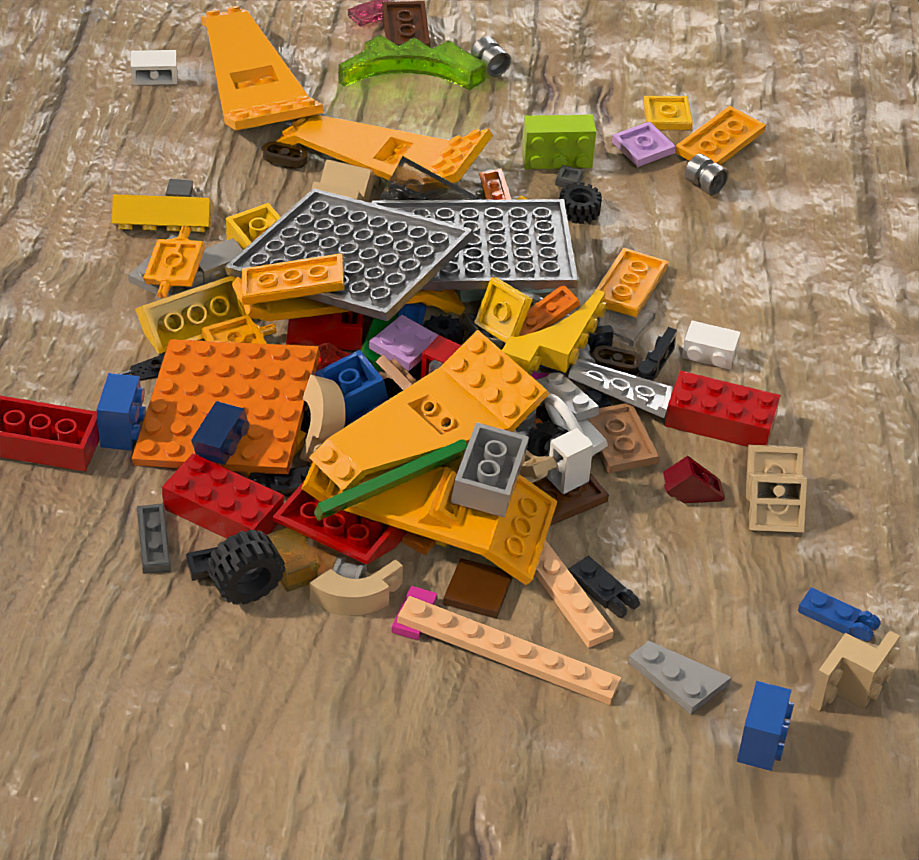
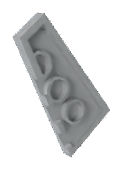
[568,359,673,418]

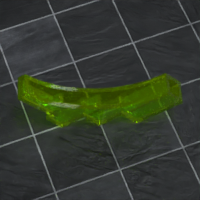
[338,35,486,90]

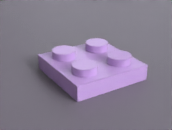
[612,122,676,167]
[369,315,438,371]

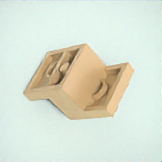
[311,159,380,202]
[746,445,807,532]
[810,631,901,711]

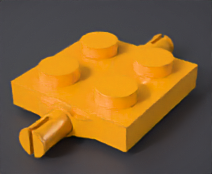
[143,226,206,299]
[202,315,277,344]

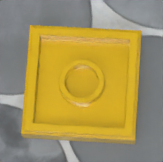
[643,96,693,130]
[474,277,533,343]

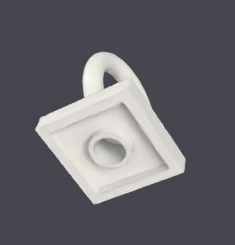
[544,394,608,456]

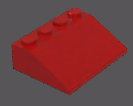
[272,480,408,565]

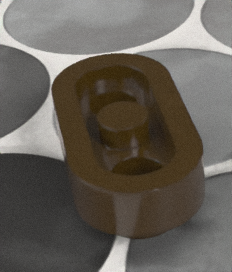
[262,141,308,169]
[592,345,643,375]

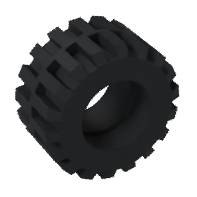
[207,530,285,605]

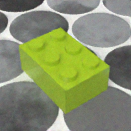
[522,114,596,169]

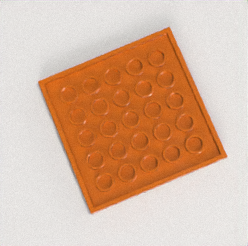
[132,339,320,474]

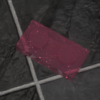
[348,0,390,27]

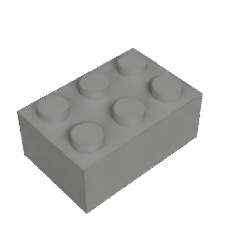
[451,422,529,517]

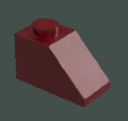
[663,455,725,503]

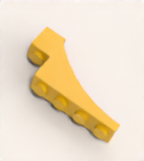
[502,289,607,375]

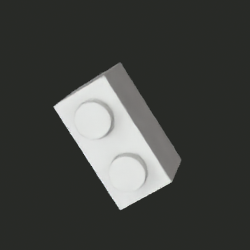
[131,50,177,85]
[682,321,740,370]
[547,428,593,494]

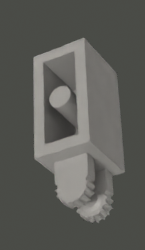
[186,238,243,289]

